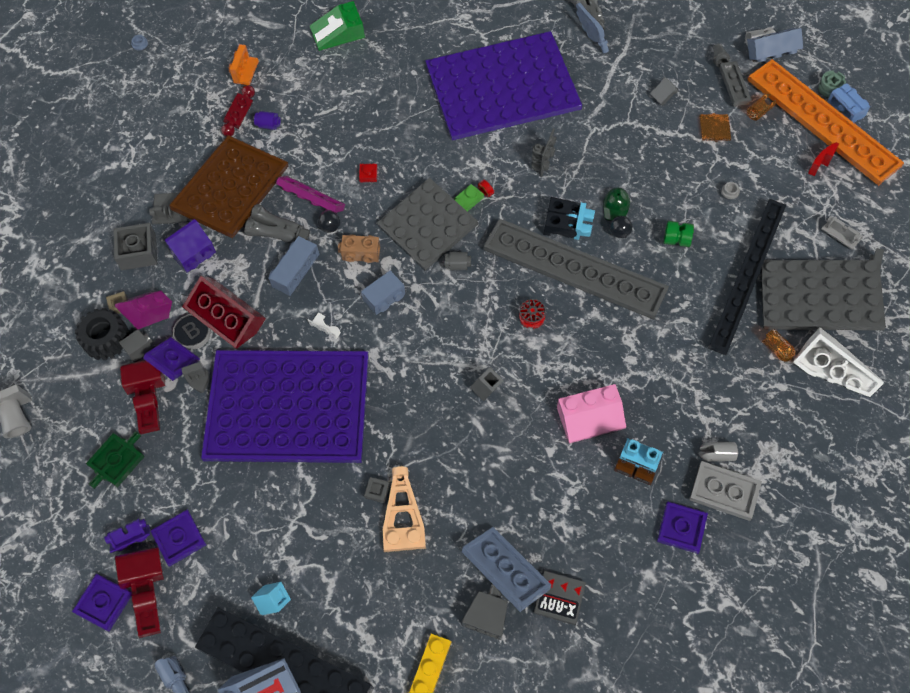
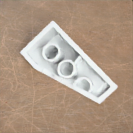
[793,328,884,397]

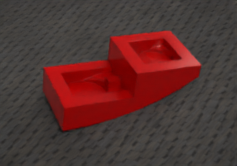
[808,142,840,176]

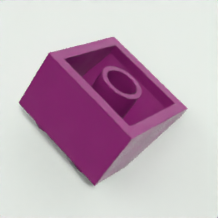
[115,290,172,329]

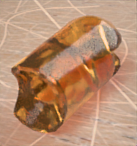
[747,94,776,121]
[762,329,795,362]

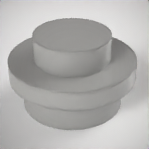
[721,182,740,199]

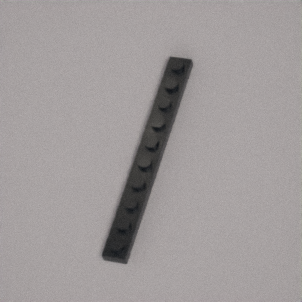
[708,199,786,355]

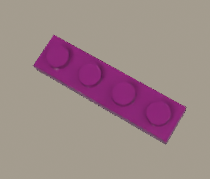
[276,176,345,212]

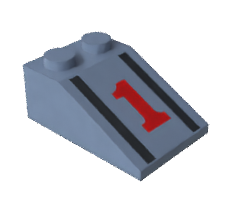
[218,659,301,693]

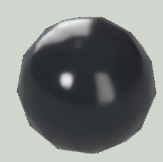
[318,210,340,233]
[610,216,633,238]

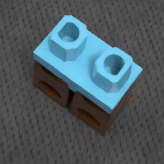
[614,438,663,485]

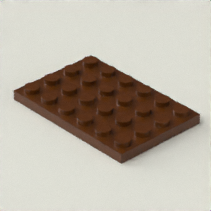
[169,135,288,239]

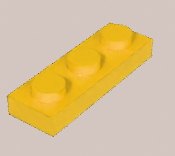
[409,634,452,693]

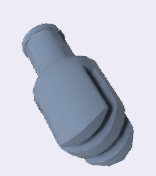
[155,656,190,693]

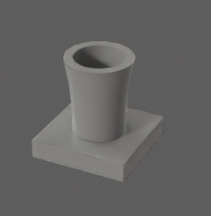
[0,384,32,438]

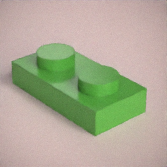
[454,184,484,212]

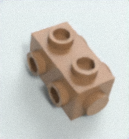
[338,235,380,263]

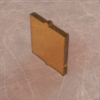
[699,113,731,142]

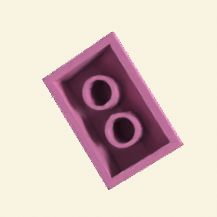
[557,384,626,443]

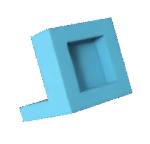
[251,582,291,615]

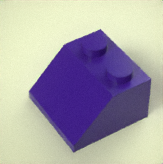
[165,219,216,273]

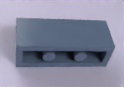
[747,28,803,62]
[269,236,319,296]

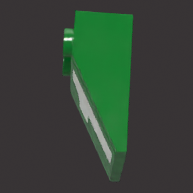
[310,1,365,51]

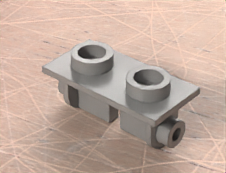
[821,216,863,250]

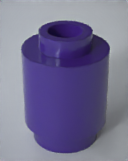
[254,111,281,130]

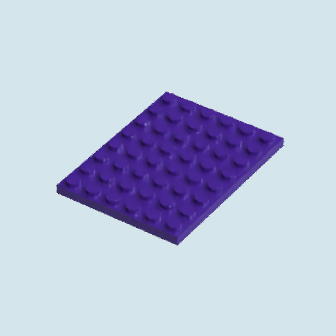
[425,31,582,141]
[201,350,369,463]

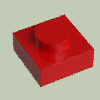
[359,164,378,182]

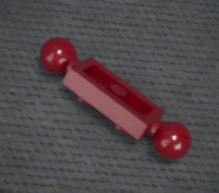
[221,85,255,137]

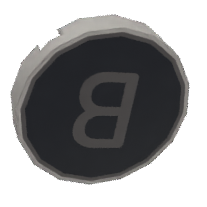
[173,314,211,350]

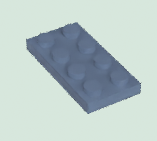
[462,527,552,612]

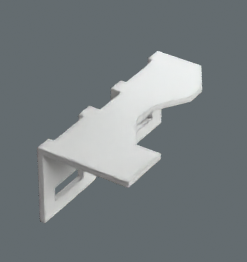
[308,313,341,339]

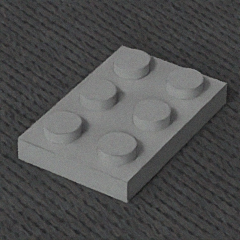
[689,461,762,521]

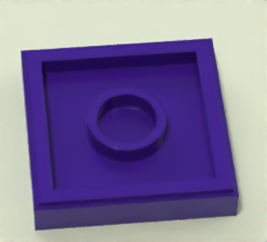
[144,337,200,381]
[657,501,708,554]
[150,509,207,567]
[72,574,132,632]

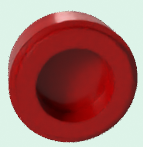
[478,180,494,198]

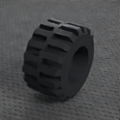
[75,308,130,360]

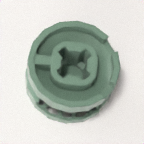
[818,70,846,97]

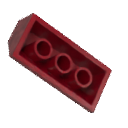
[182,276,266,348]

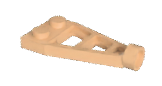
[383,466,426,552]

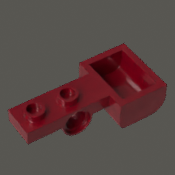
[120,360,166,434]
[115,547,164,638]

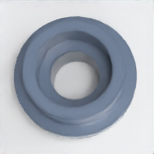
[131,35,148,50]

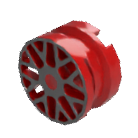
[519,299,546,329]

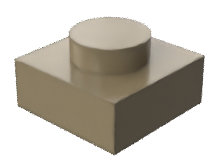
[106,291,128,314]

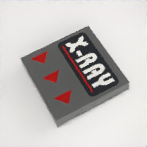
[534,571,586,626]

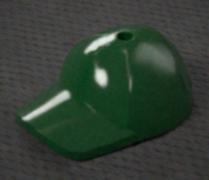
[603,187,630,221]

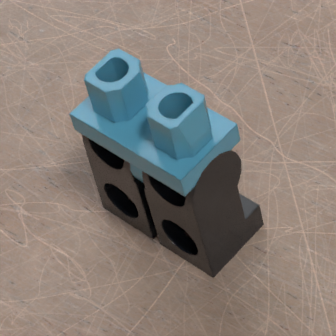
[543,197,595,240]

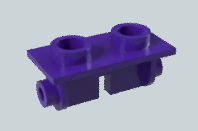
[104,519,150,553]

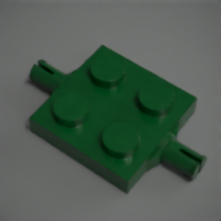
[86,431,145,489]

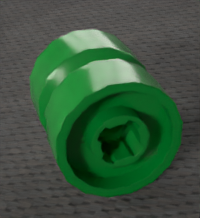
[664,220,694,248]

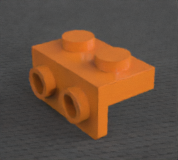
[229,44,259,85]

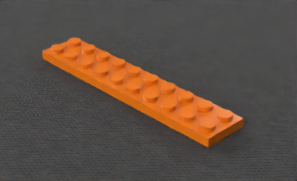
[747,59,904,186]

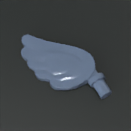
[576,2,609,53]

